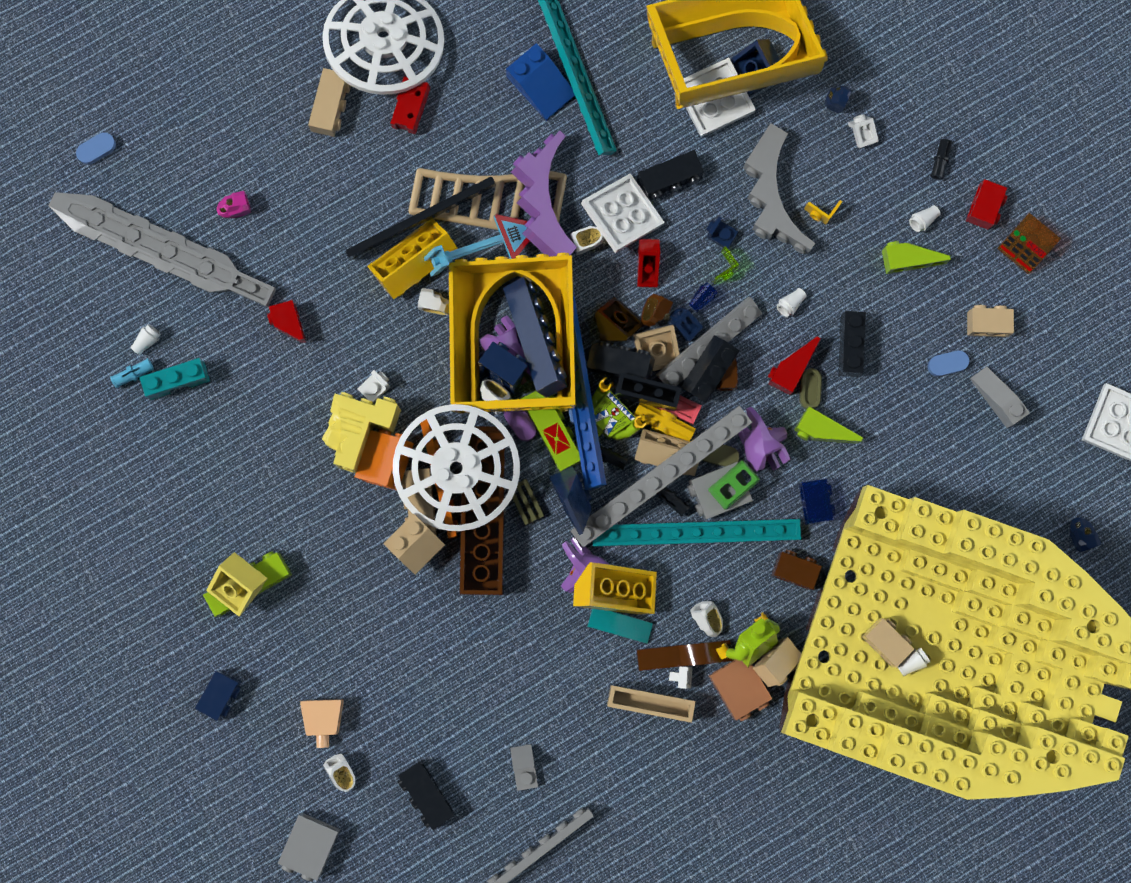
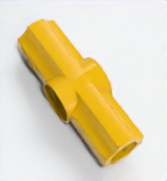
[634,403,696,442]

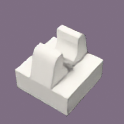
[669,666,692,689]

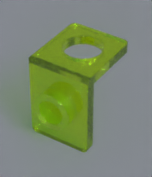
[713,246,739,284]

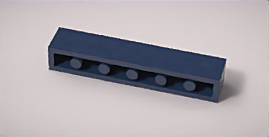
[503,277,568,398]

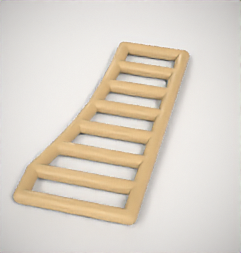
[409,168,567,230]

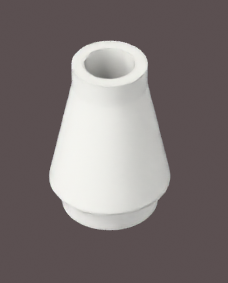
[909,205,940,232]
[777,288,807,317]
[131,324,161,355]
[898,647,930,676]

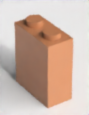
[708,660,772,721]

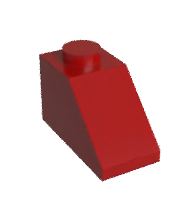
[637,239,660,287]
[267,300,307,344]

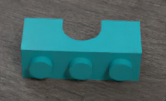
[139,358,210,400]

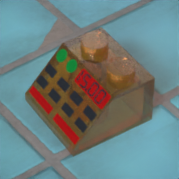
[997,213,1061,274]

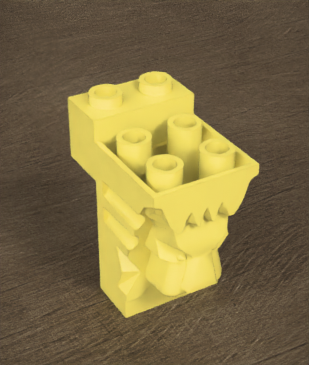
[322,392,401,473]

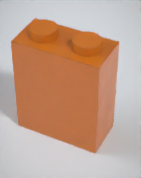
[354,429,414,491]

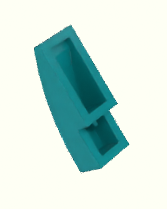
[587,609,653,644]

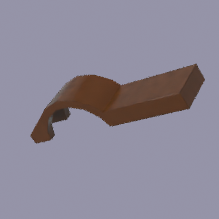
[636,640,733,671]

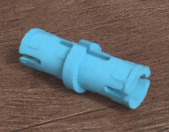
[110,358,154,388]

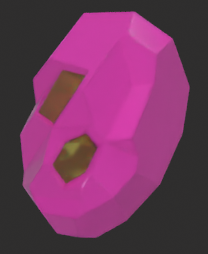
[217,191,251,218]

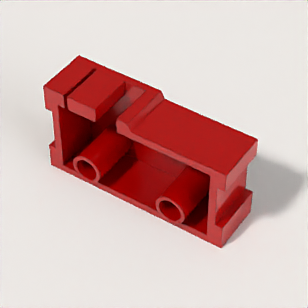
[390,77,431,135]

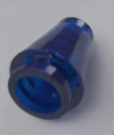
[689,282,718,312]

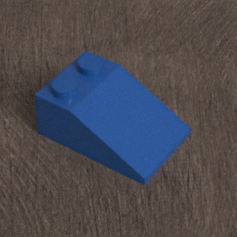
[506,43,575,121]

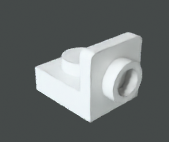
[848,114,879,148]
[357,370,390,403]

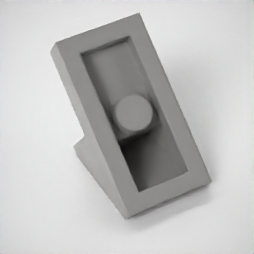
[510,744,538,791]

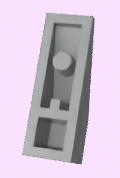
[970,367,1030,428]

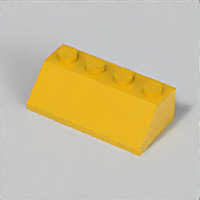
[367,219,458,299]
[573,562,657,614]

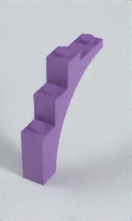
[511,131,577,257]

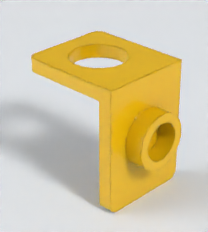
[804,200,843,224]

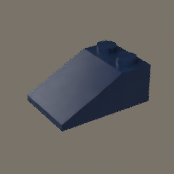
[478,342,528,395]
[550,466,592,535]

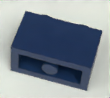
[195,670,242,721]

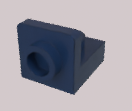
[706,216,738,250]
[667,308,703,342]

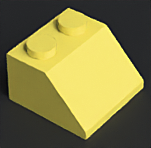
[206,552,267,616]

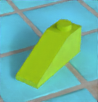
[882,241,951,274]
[794,407,863,444]

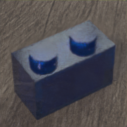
[799,479,835,525]

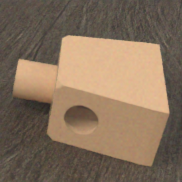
[300,699,344,748]

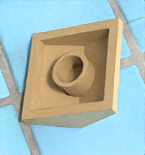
[633,325,680,371]

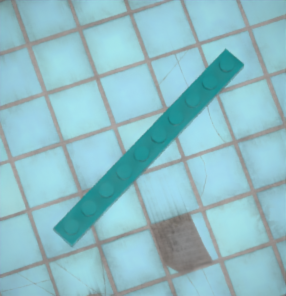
[538,0,617,156]
[592,519,801,547]

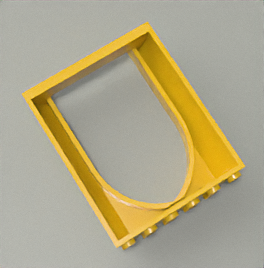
[646,0,828,110]
[449,253,576,416]

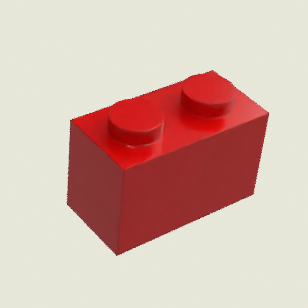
[966,179,1007,230]

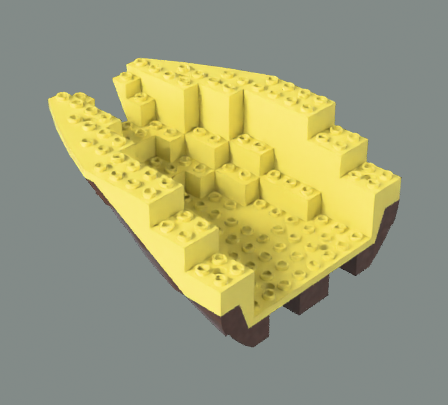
[779,485,1131,800]

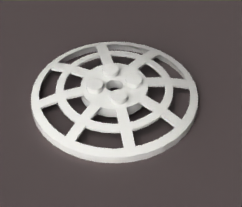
[323,0,444,95]
[393,404,520,531]

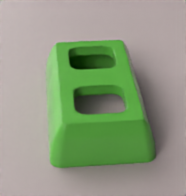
[708,460,760,510]

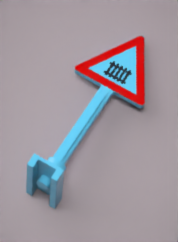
[424,214,530,277]

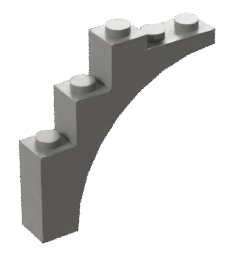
[743,123,815,254]

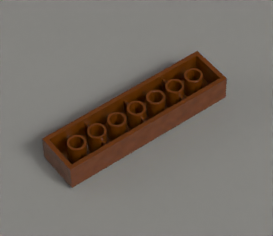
[460,426,505,595]

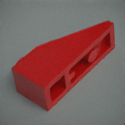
[768,336,821,395]

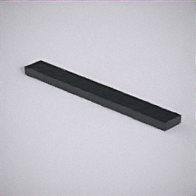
[345,177,496,260]

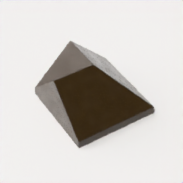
[594,296,644,341]

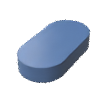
[76,133,116,165]
[927,350,969,377]

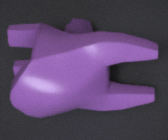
[480,316,531,385]
[738,407,790,472]
[561,537,610,593]

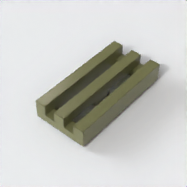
[508,479,544,525]

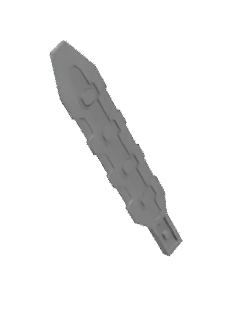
[48,192,276,308]

